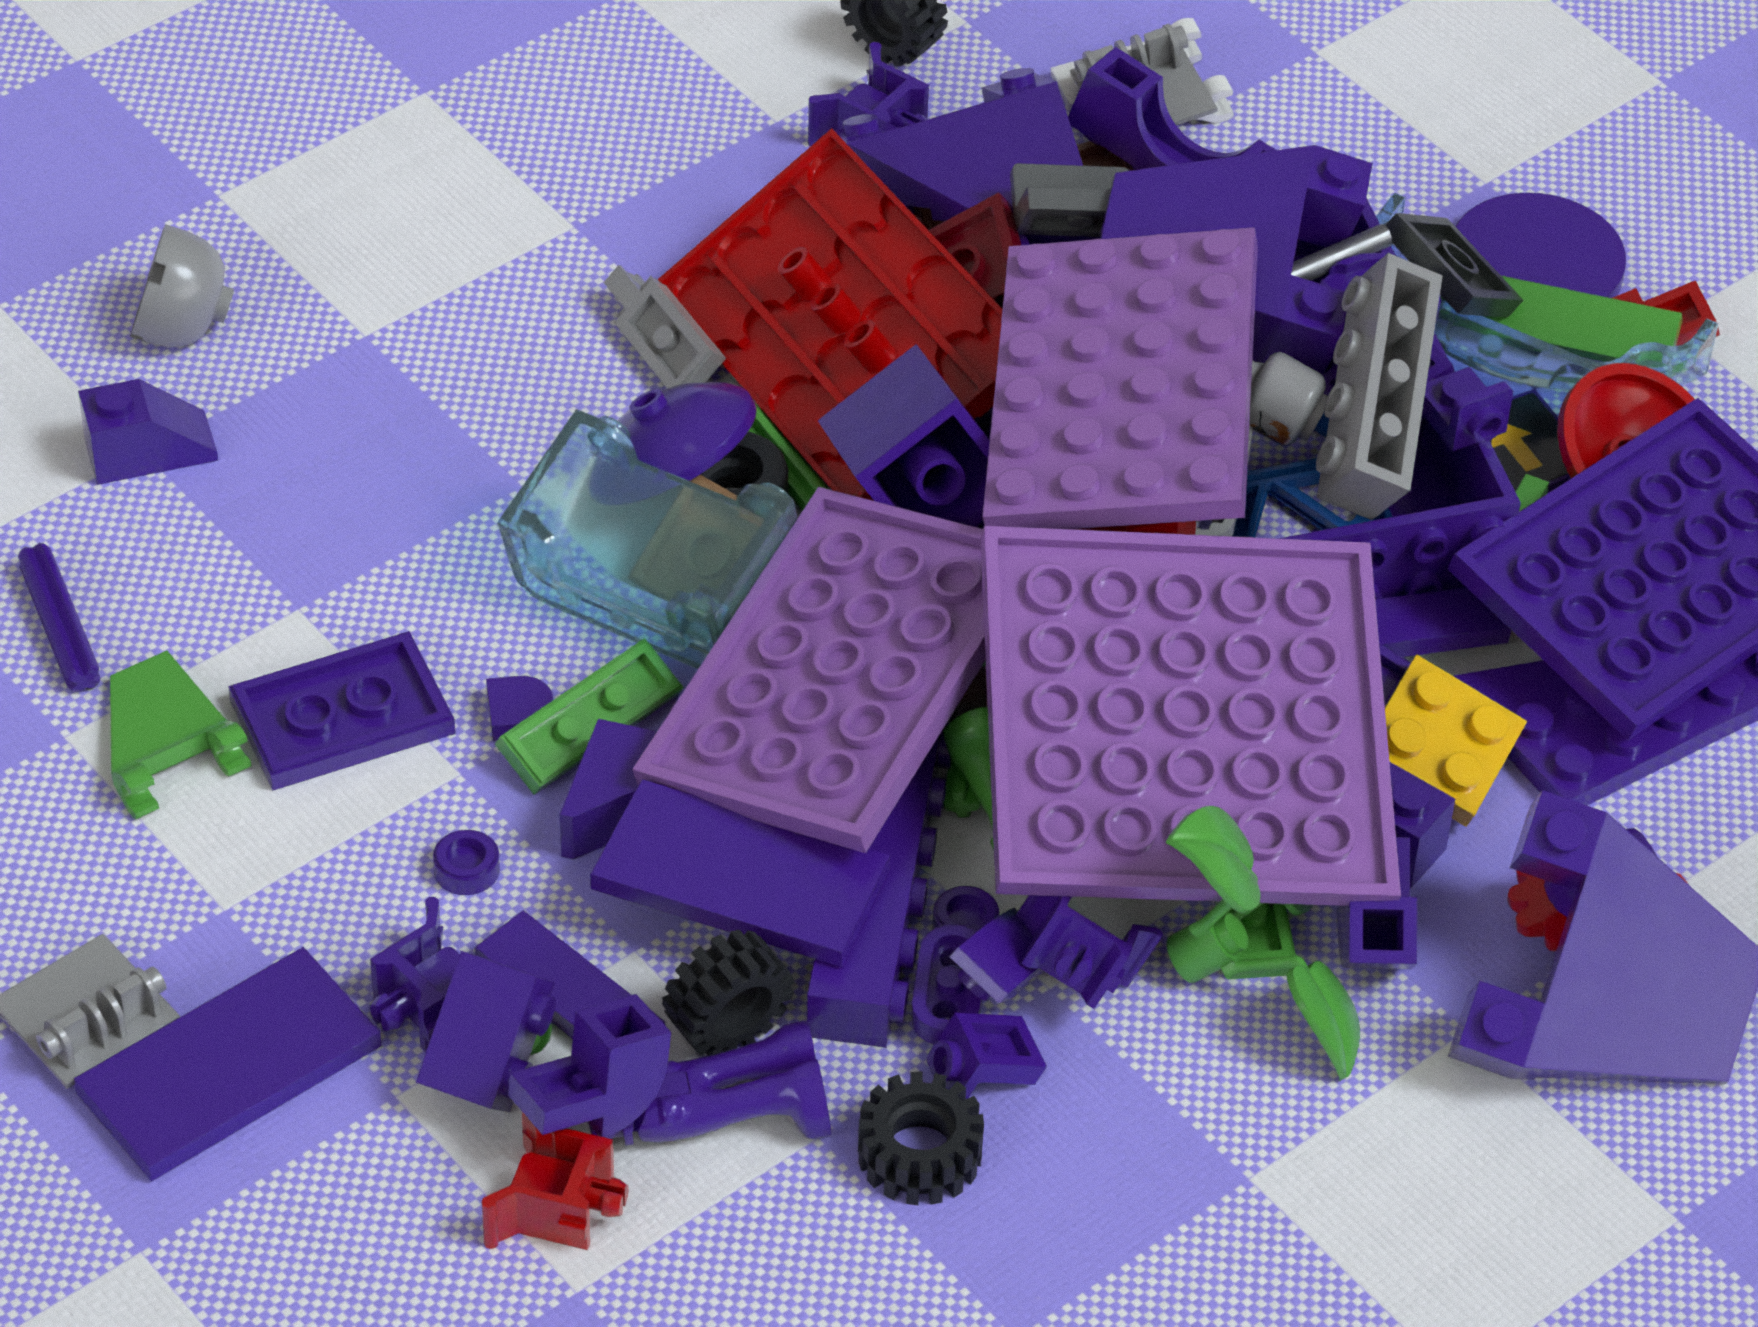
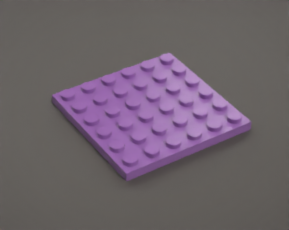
[980,526,1401,906]

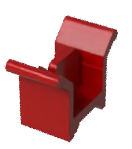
[481,1112,629,1250]

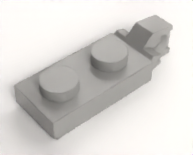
[604,265,726,388]

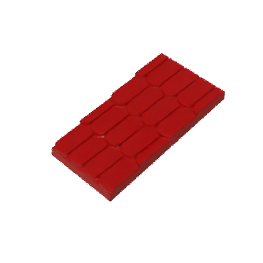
[657,128,1003,501]

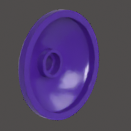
[588,382,757,506]

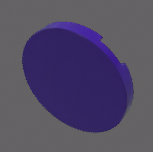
[1455,192,1626,298]

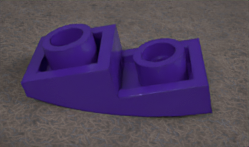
[950,907,1045,1004]

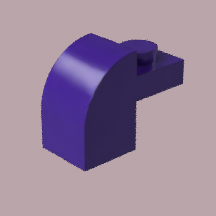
[1337,837,1417,969]
[508,994,671,1138]

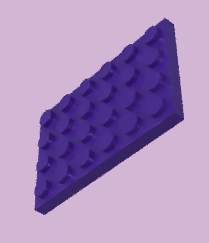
[1447,398,1758,741]

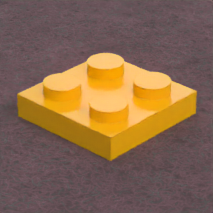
[1385,654,1527,827]

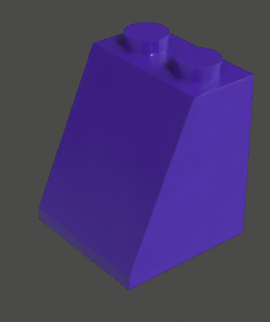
[818,344,990,527]

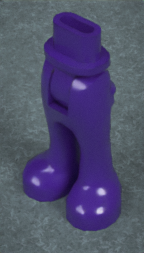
[589,1020,831,1146]

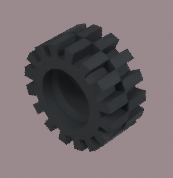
[840,0,948,66]
[662,930,795,1056]
[858,1071,984,1205]

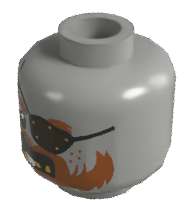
[1249,352,1328,446]

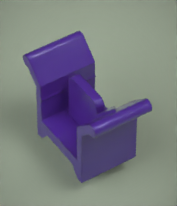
[808,42,929,146]
[1016,895,1163,1009]
[369,897,460,1052]

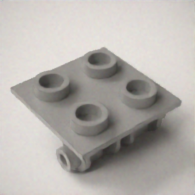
[1070,23,1218,126]
[0,934,180,1089]

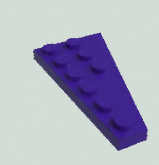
[1453,652,1758,806]

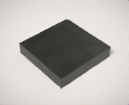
[1385,213,1524,317]

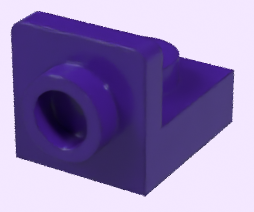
[1422,367,1513,451]
[926,1012,1047,1099]

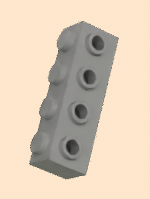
[1316,253,1443,520]

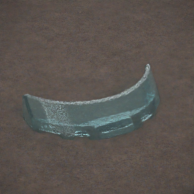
[1376,193,1718,397]

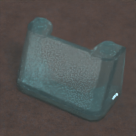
[497,409,797,669]

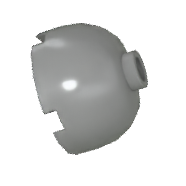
[130,224,234,347]

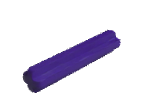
[18,543,101,693]

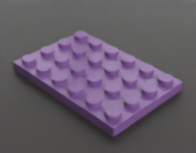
[983,227,1258,529]
[632,487,986,853]

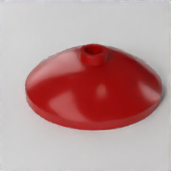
[1557,363,1695,478]

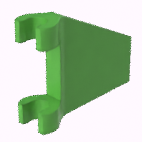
[110,650,252,819]

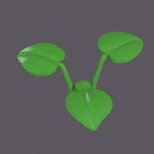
[1166,806,1360,1081]

